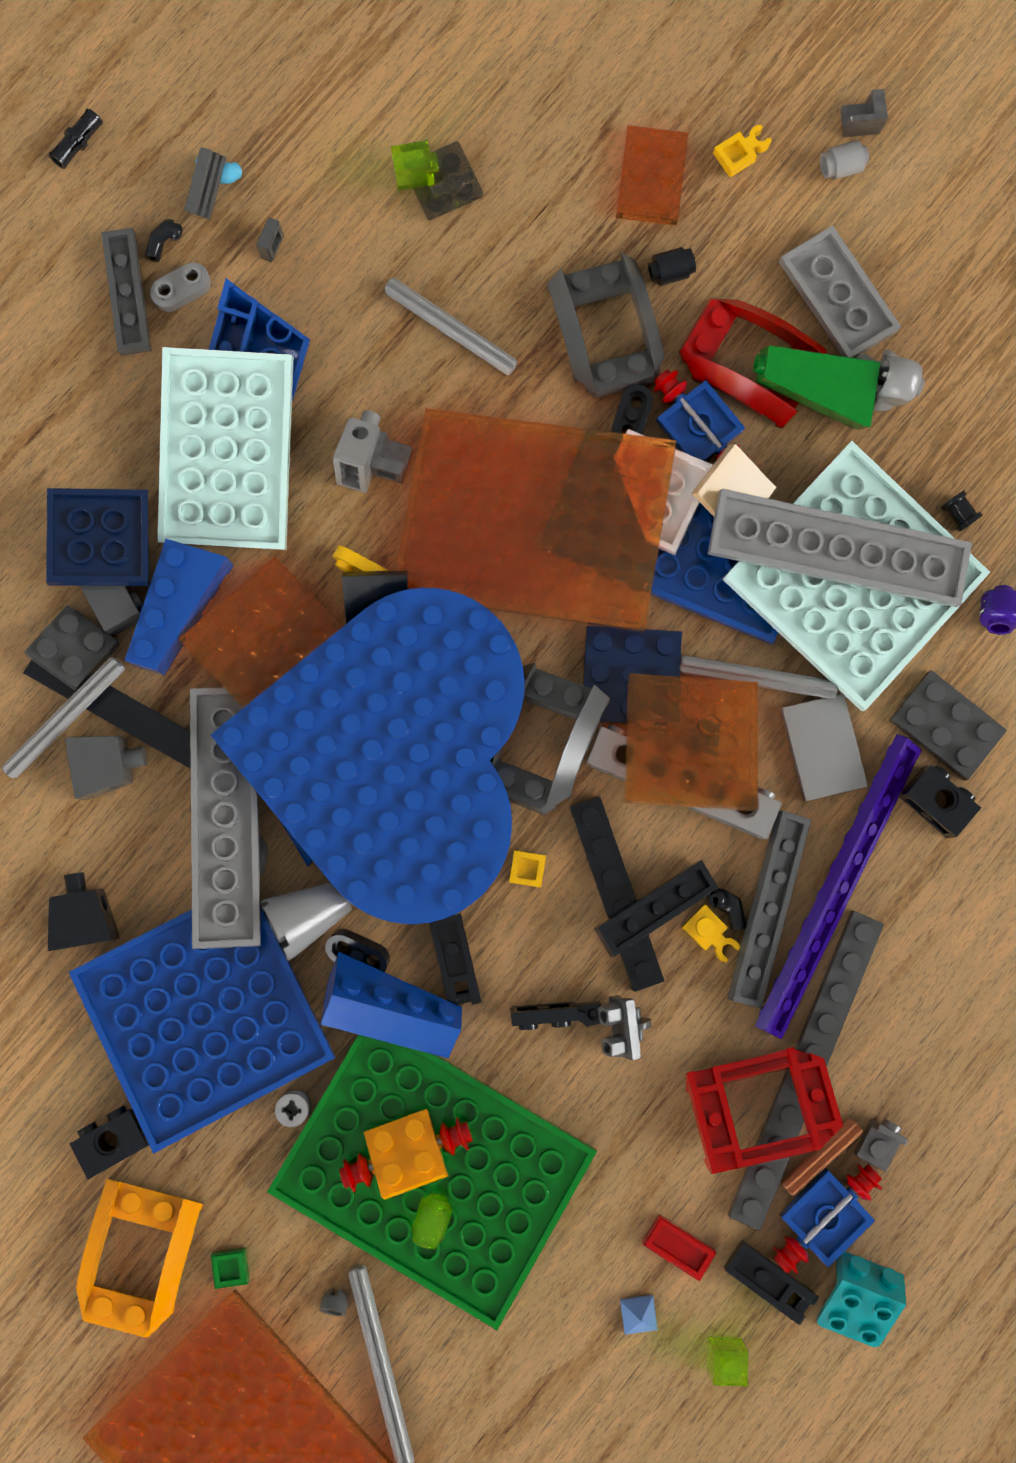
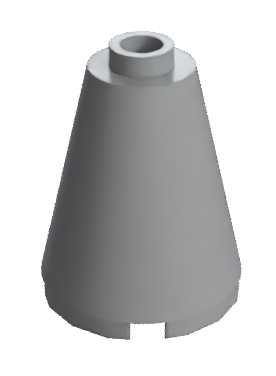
[260,883,352,961]

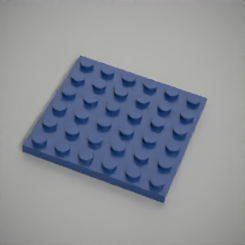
[69,909,336,1154]

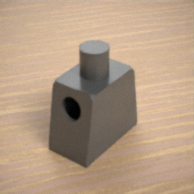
[65,736,148,800]

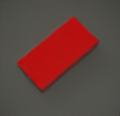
[642,1214,717,1282]

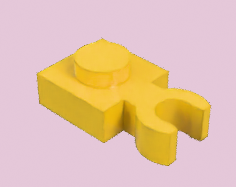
[713,124,772,178]
[681,904,740,963]

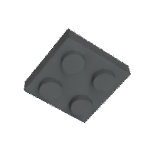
[24,605,120,691]

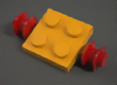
[339,1109,473,1200]

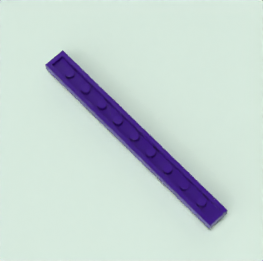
[755,734,921,1039]

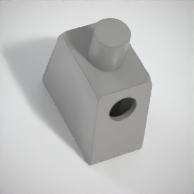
[333,410,381,493]

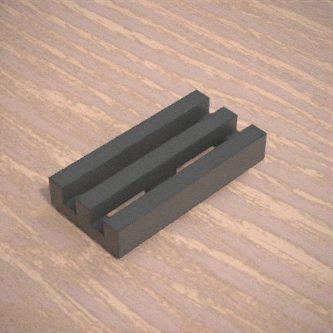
[185,147,227,220]

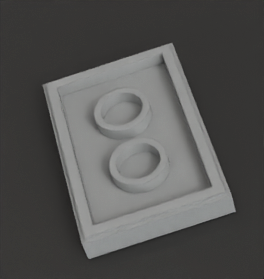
[780,694,868,802]

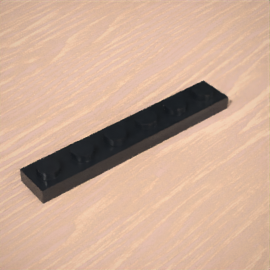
[569,796,664,992]

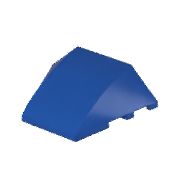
[208,278,310,402]

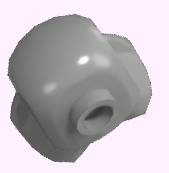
[855,349,925,412]

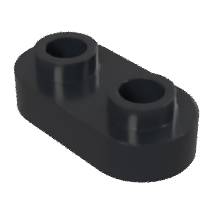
[611,384,653,445]
[325,929,390,972]

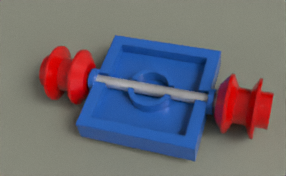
[653,369,749,462]
[773,1164,882,1274]

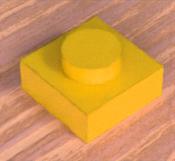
[509,850,546,888]

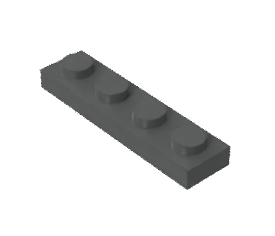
[101,228,152,356]

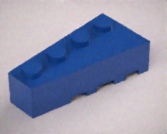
[125,539,234,675]
[321,952,462,1058]

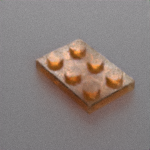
[616,125,688,226]

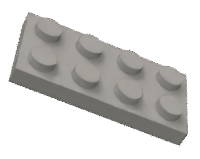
[779,226,901,358]

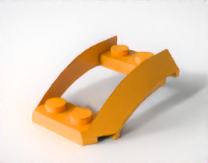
[76,1179,203,1338]

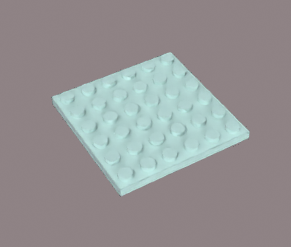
[722,441,990,711]

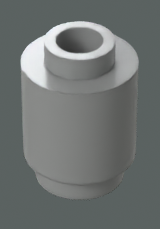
[820,140,869,180]

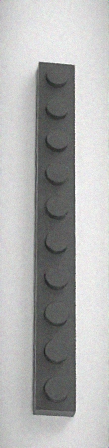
[728,911,884,1231]

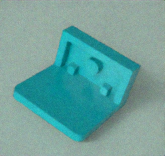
[817,1251,907,1347]

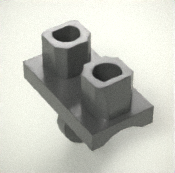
[598,995,652,1060]

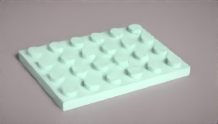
[158,347,294,550]

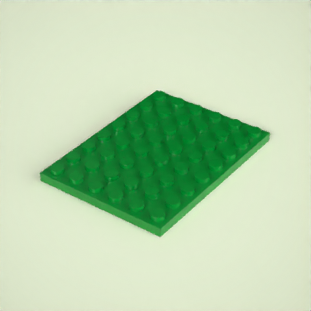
[267,1035,597,1330]

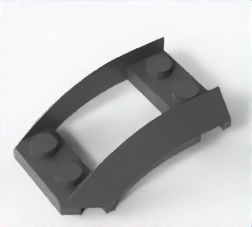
[547,252,664,398]
[490,663,610,815]

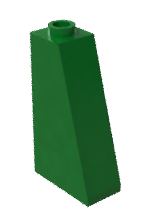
[753,345,881,430]

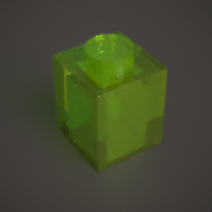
[391,140,439,191]
[707,1337,748,1387]

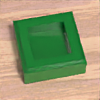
[211,1247,250,1289]

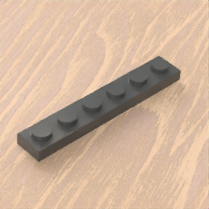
[727,810,811,1009]

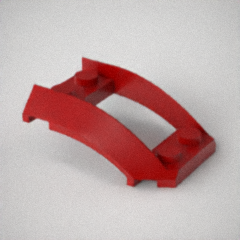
[678,298,828,429]
[686,1047,843,1175]

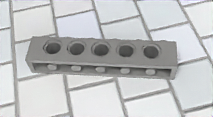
[585,725,782,840]

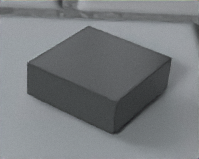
[256,217,284,262]

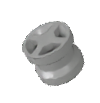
[275,1089,311,1127]

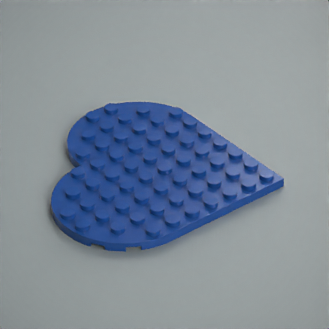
[211,588,525,924]

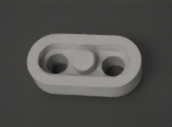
[150,263,211,312]

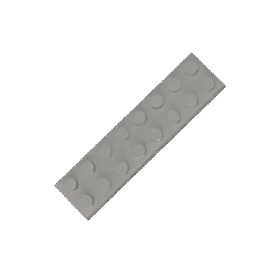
[707,489,972,607]
[190,686,261,949]

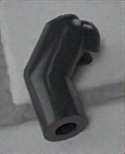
[145,219,183,262]
[708,888,746,930]

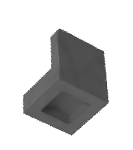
[840,89,888,137]
[370,431,412,484]

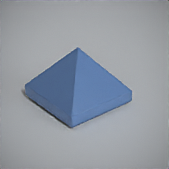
[620,1294,658,1335]

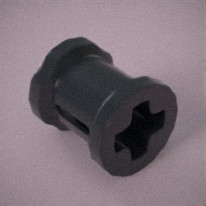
[941,490,983,532]

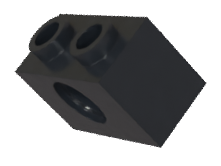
[899,765,981,838]
[69,1105,149,1180]

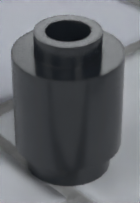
[648,247,696,286]

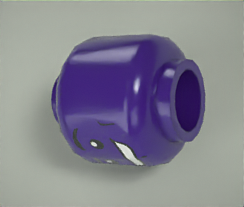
[979,585,1016,635]

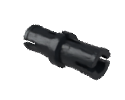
[48,108,103,169]

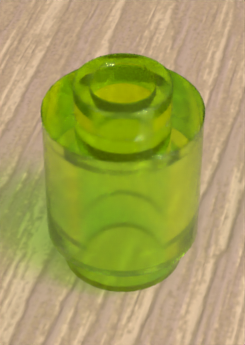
[411,1193,453,1249]

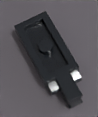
[510,1001,601,1030]

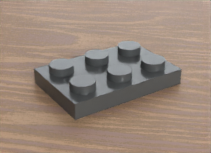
[889,670,1007,780]

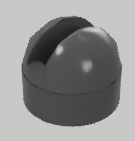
[319,1288,348,1316]

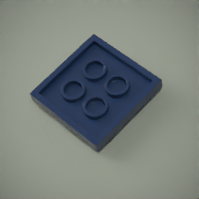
[46,488,149,586]
[583,626,682,728]

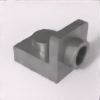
[853,1118,909,1172]

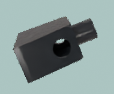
[48,872,120,951]

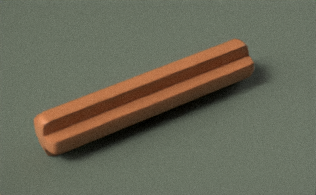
[781,1118,863,1196]

